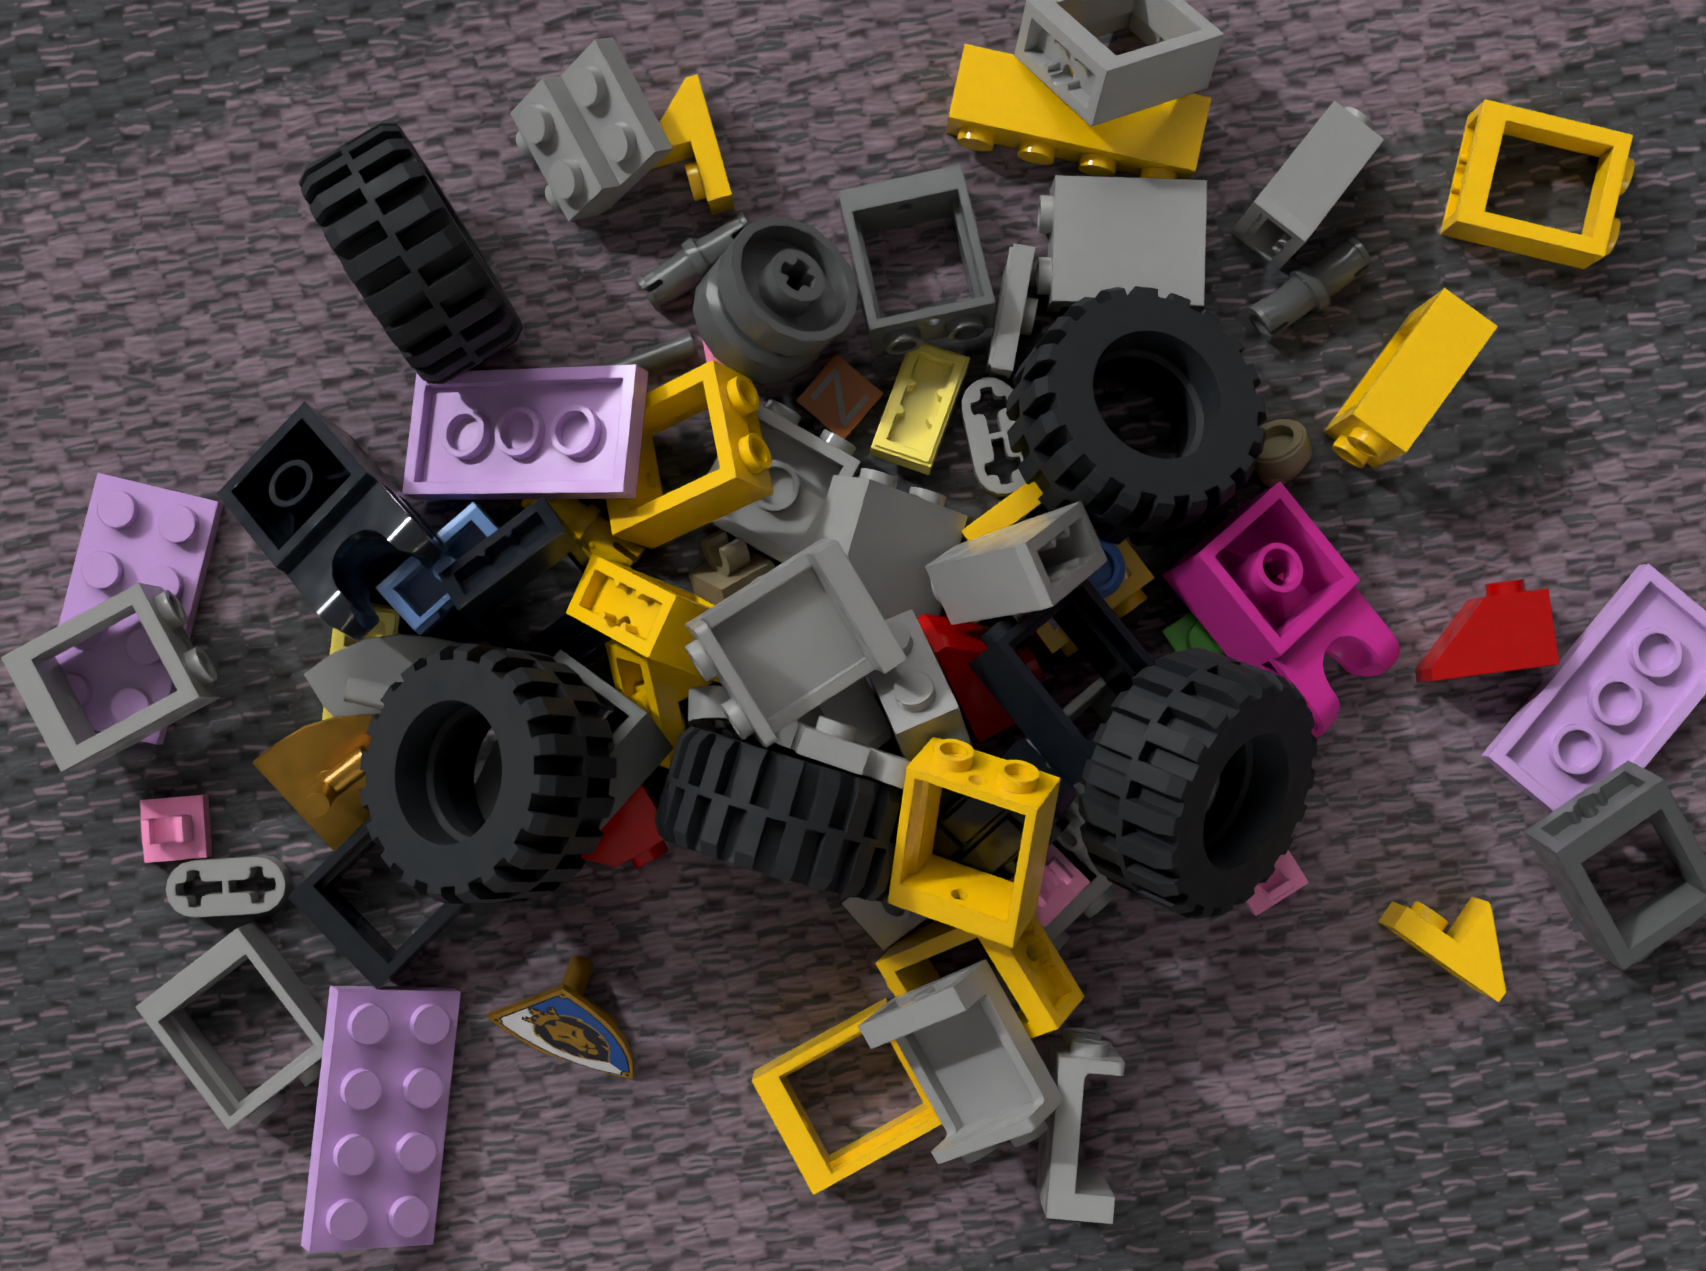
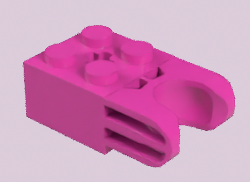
[1162,481,1400,737]

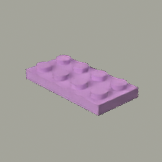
[402,364,648,500]
[55,473,224,745]
[1481,563,1706,814]
[301,986,461,1253]

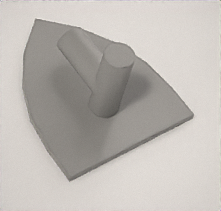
[304,634,463,717]

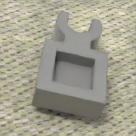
[790,716,910,789]

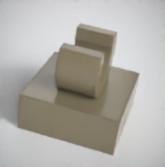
[688,529,775,605]

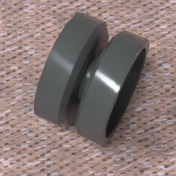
[693,217,858,383]

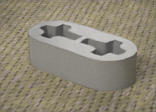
[961,378,1026,496]
[688,685,752,738]
[166,855,292,917]

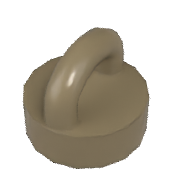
[1254,419,1312,487]

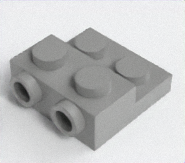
[510,37,673,222]
[708,399,861,564]

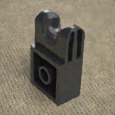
[216,401,449,643]

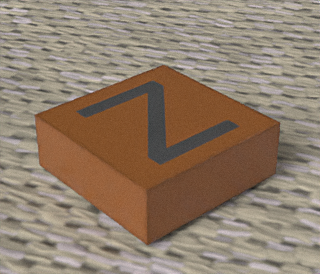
[796,354,884,440]

